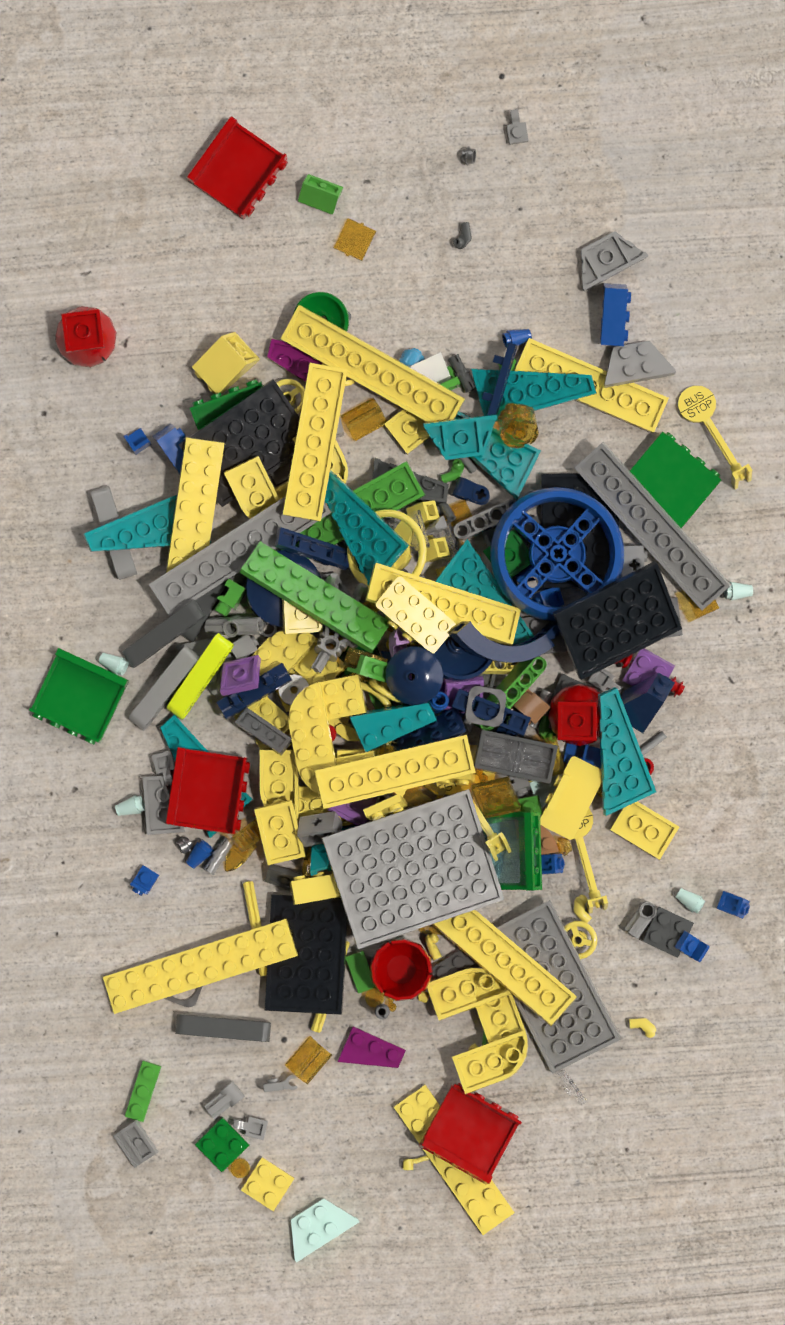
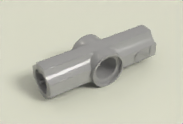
[205,615,264,637]

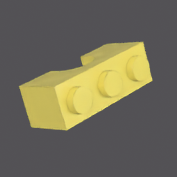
[406,500,450,563]

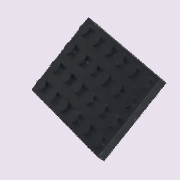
[178,379,300,507]
[541,473,619,589]
[552,561,682,680]
[265,894,348,1015]

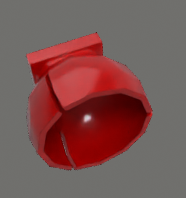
[55,306,117,368]
[548,684,600,746]
[370,938,433,1001]

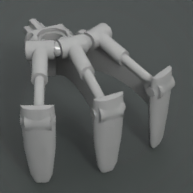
[311,574,388,673]

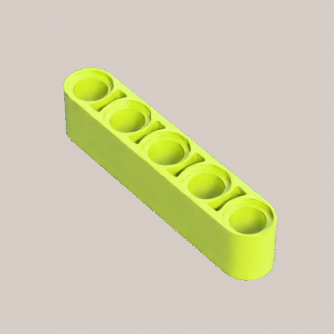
[166,633,234,720]

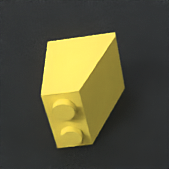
[192,332,260,394]

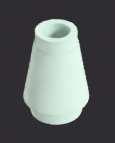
[724,582,753,601]
[99,653,129,676]
[115,795,145,816]
[675,888,705,914]

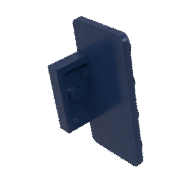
[390,708,466,752]

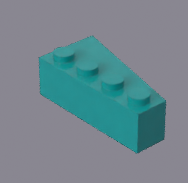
[350,701,437,752]

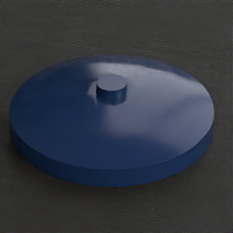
[246,550,321,627]
[420,635,496,681]

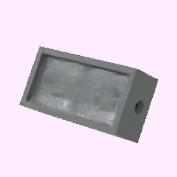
[474,730,558,785]

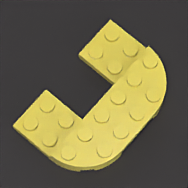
[224,436,348,519]
[233,631,348,749]
[288,674,375,794]
[260,749,376,826]
[427,968,528,1094]

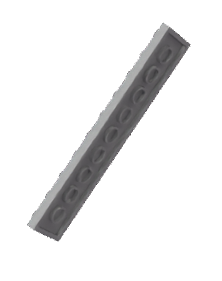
[574,442,731,610]
[149,496,332,617]

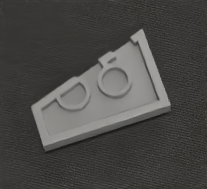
[143,776,185,835]

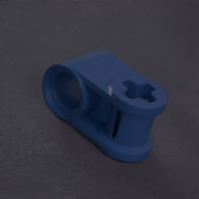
[452,477,490,505]

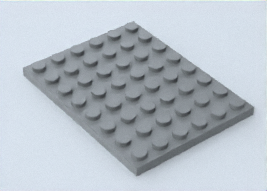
[322,789,505,949]

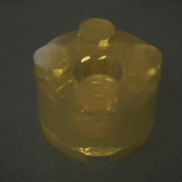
[498,403,539,448]

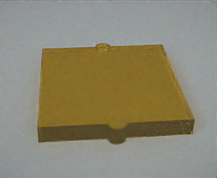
[334,218,376,261]
[676,590,719,623]

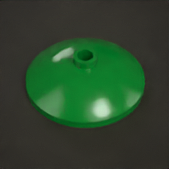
[293,292,349,331]

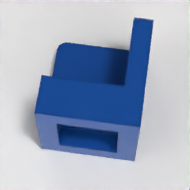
[124,428,152,455]

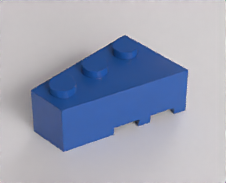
[600,283,631,346]
[152,424,186,475]

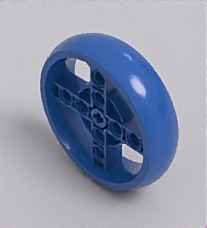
[490,487,624,621]

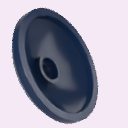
[386,646,444,705]

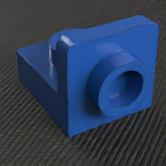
[531,588,565,607]
[541,854,565,874]
[130,865,160,896]
[717,891,750,919]
[675,931,710,962]

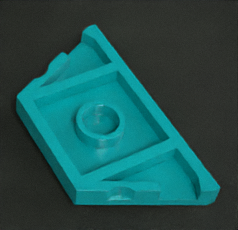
[423,414,497,460]

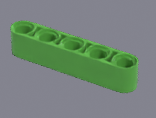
[474,656,547,731]

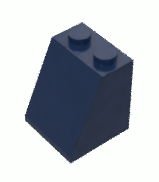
[621,673,675,734]

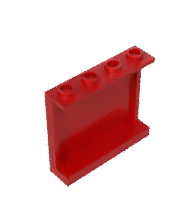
[187,116,288,220]
[166,747,250,835]
[419,1083,522,1185]

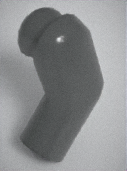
[453,222,472,249]

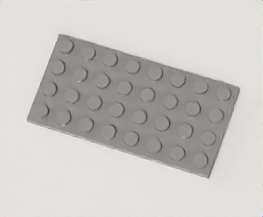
[496,900,621,1074]

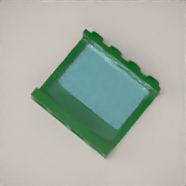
[482,812,542,891]

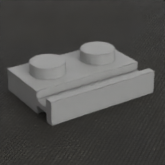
[113,1120,158,1168]

